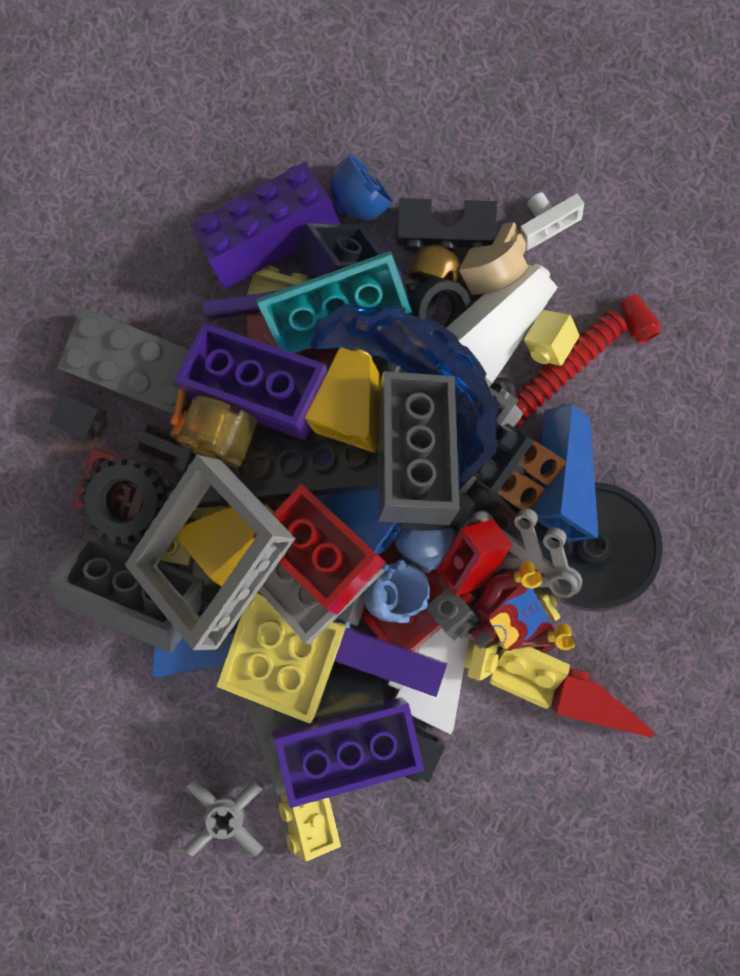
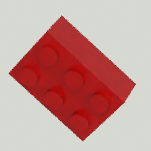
[252,484,386,615]

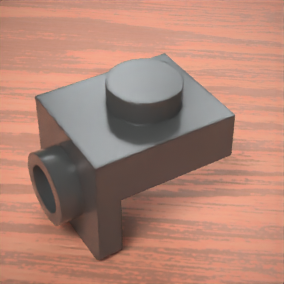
[426,588,479,641]

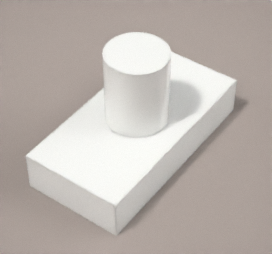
[520,192,584,251]

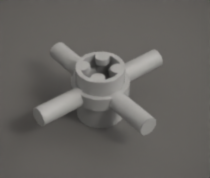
[185,777,264,857]

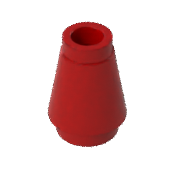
[620,294,662,345]

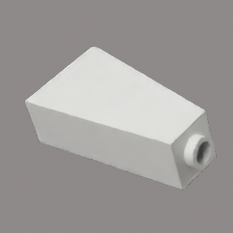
[434,264,558,383]
[391,628,469,734]

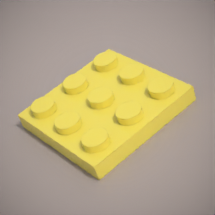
[217,592,347,724]

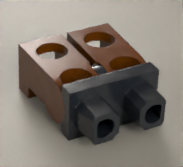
[468,423,567,510]

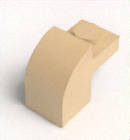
[459,222,528,295]

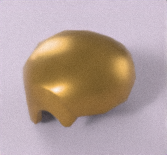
[409,245,460,282]

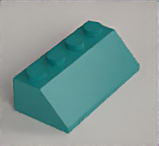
[257,251,411,353]

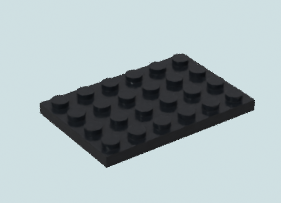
[196,358,391,508]

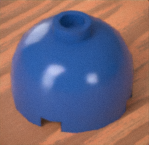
[330,153,393,221]

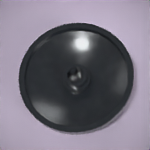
[534,482,663,612]

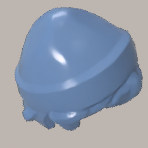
[394,528,456,573]
[363,559,430,623]

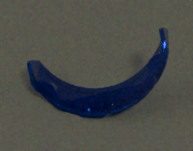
[310,303,499,490]

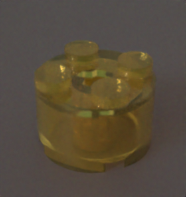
[177,396,258,467]

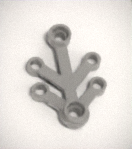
[464,508,582,598]

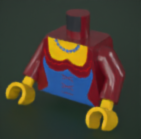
[468,561,575,651]

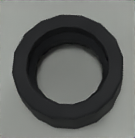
[407,278,471,341]

